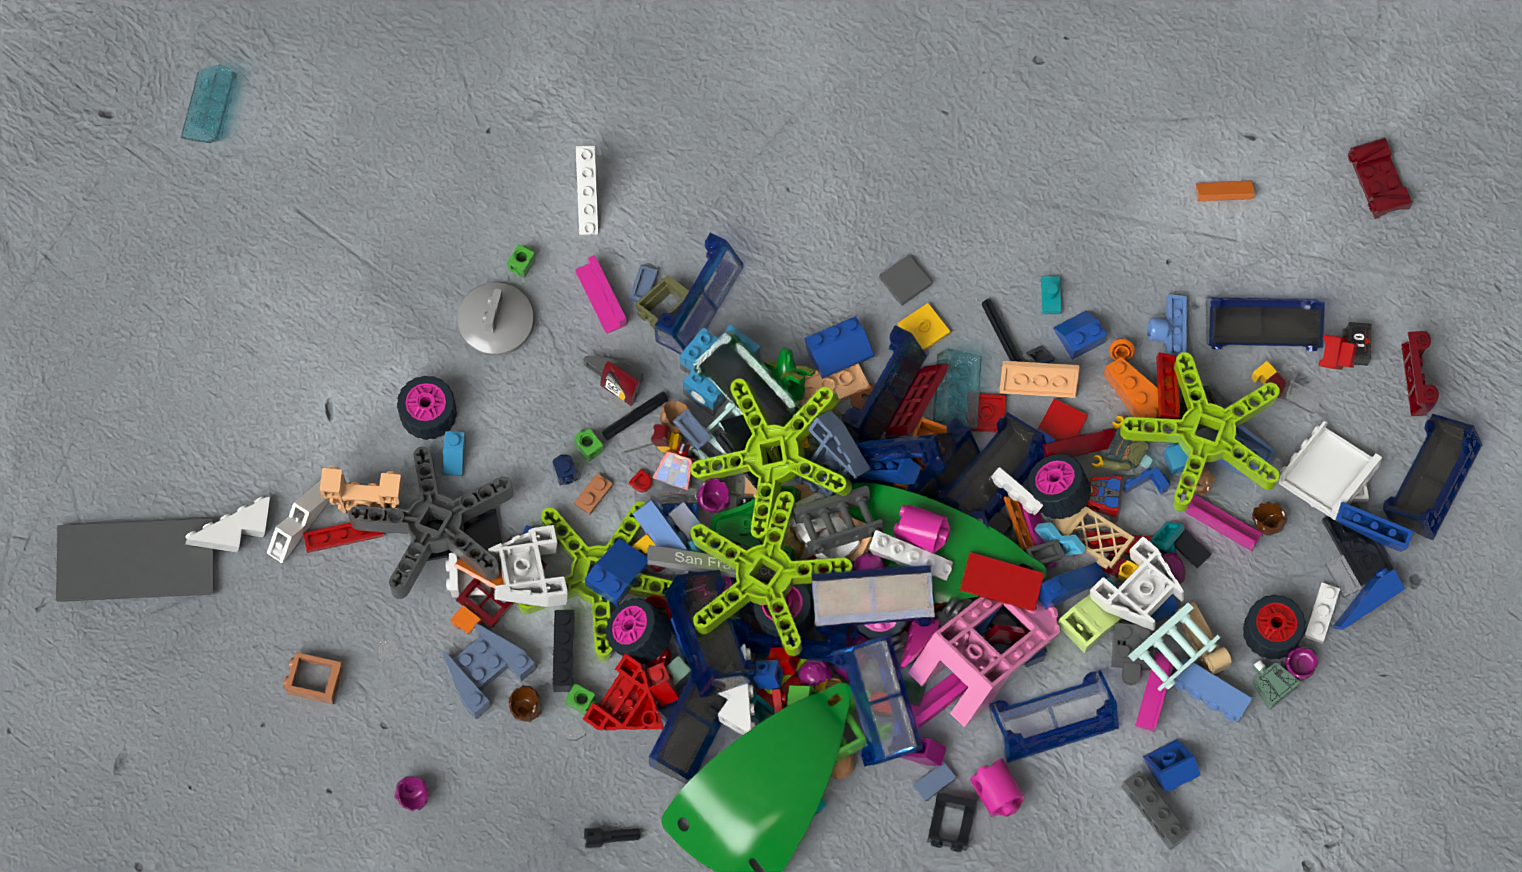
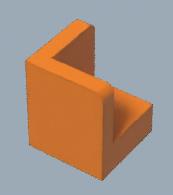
[450,605,482,634]

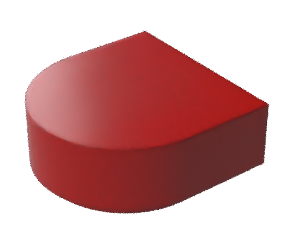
[628,469,652,493]

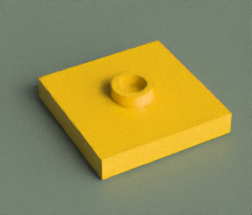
[897,303,950,354]

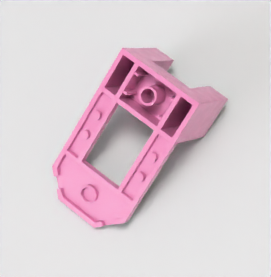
[908,597,1060,727]

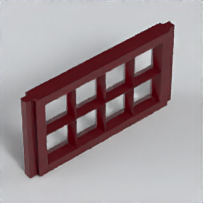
[885,363,948,438]
[456,537,547,629]

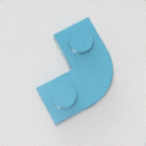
[1034,522,1086,555]

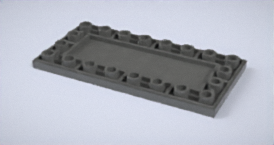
[56,518,214,602]

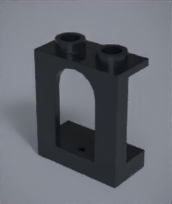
[927,792,977,852]

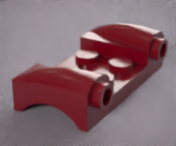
[1348,138,1412,219]
[1401,331,1439,416]

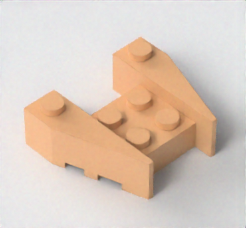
[320,466,402,514]

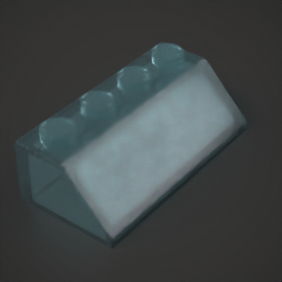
[181,64,237,143]
[933,348,982,430]

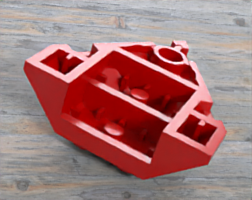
[583,654,665,730]

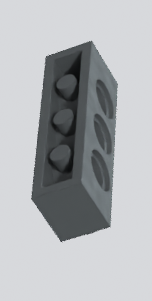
[1121,770,1189,850]

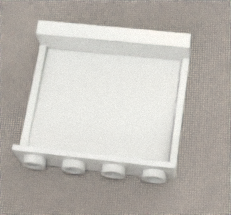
[1279,421,1382,520]

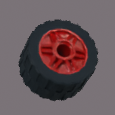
[1243,595,1306,660]

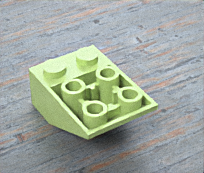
[1058,594,1123,653]

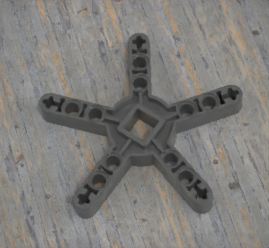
[348,446,514,599]

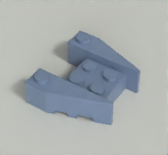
[793,410,870,498]
[442,624,536,719]

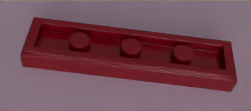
[1043,428,1116,458]

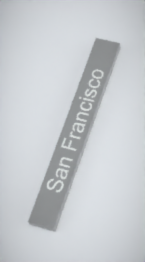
[647,545,801,582]

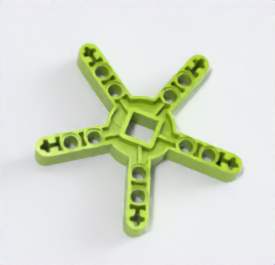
[1120,352,1279,512]
[690,379,852,541]
[690,491,853,656]
[518,501,683,661]

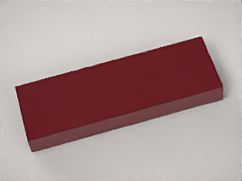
[985,624,1030,645]

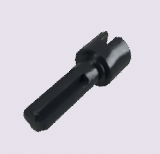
[584,827,641,848]

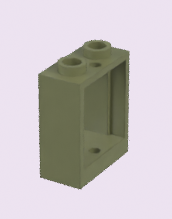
[635,275,697,334]

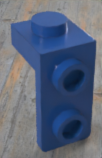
[1123,467,1170,495]

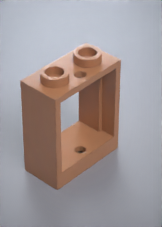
[284,652,344,704]

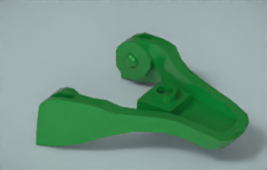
[710,486,801,561]

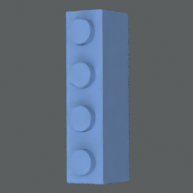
[1173,657,1252,723]

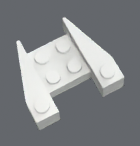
[488,525,568,607]
[1090,537,1184,631]

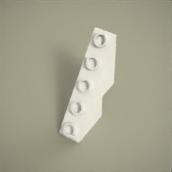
[576,146,598,235]
[267,480,330,563]
[185,496,270,552]
[869,530,953,581]
[715,644,755,735]

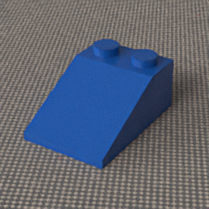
[585,539,648,606]

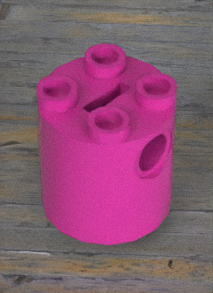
[893,504,950,554]
[970,758,1025,817]

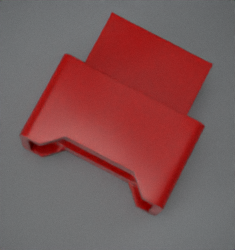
[1318,334,1358,370]

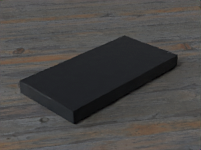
[1322,503,1394,587]
[426,509,502,561]

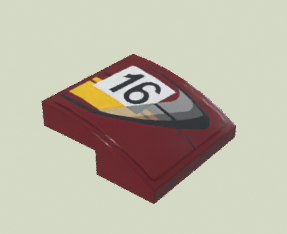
[600,361,640,406]

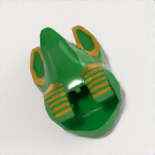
[751,347,815,401]

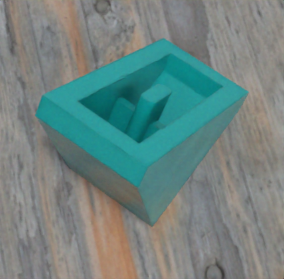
[750,694,775,725]

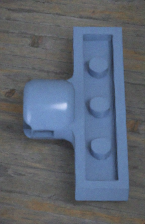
[1147,294,1187,368]

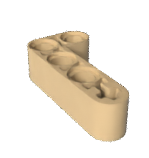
[1175,602,1232,675]

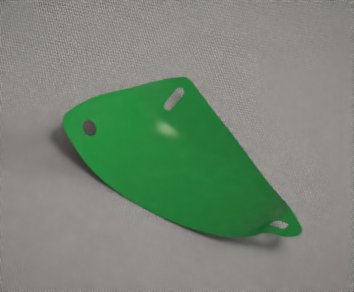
[826,483,1046,608]
[662,683,852,872]

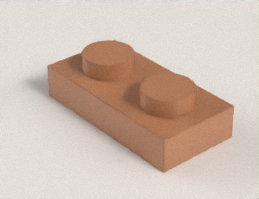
[574,473,613,515]

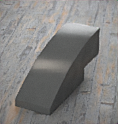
[583,356,644,385]
[1019,539,1065,570]

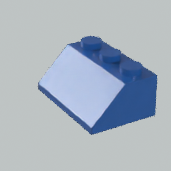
[804,316,874,379]

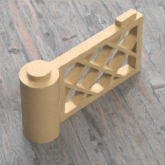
[1052,506,1135,569]

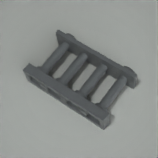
[793,485,883,556]

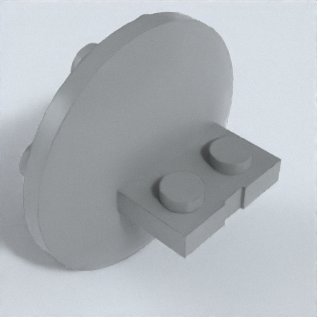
[457,283,534,355]

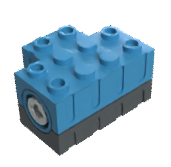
[680,325,760,416]

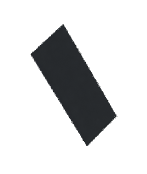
[720,415,773,487]

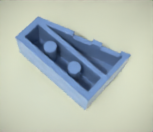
[633,498,688,550]

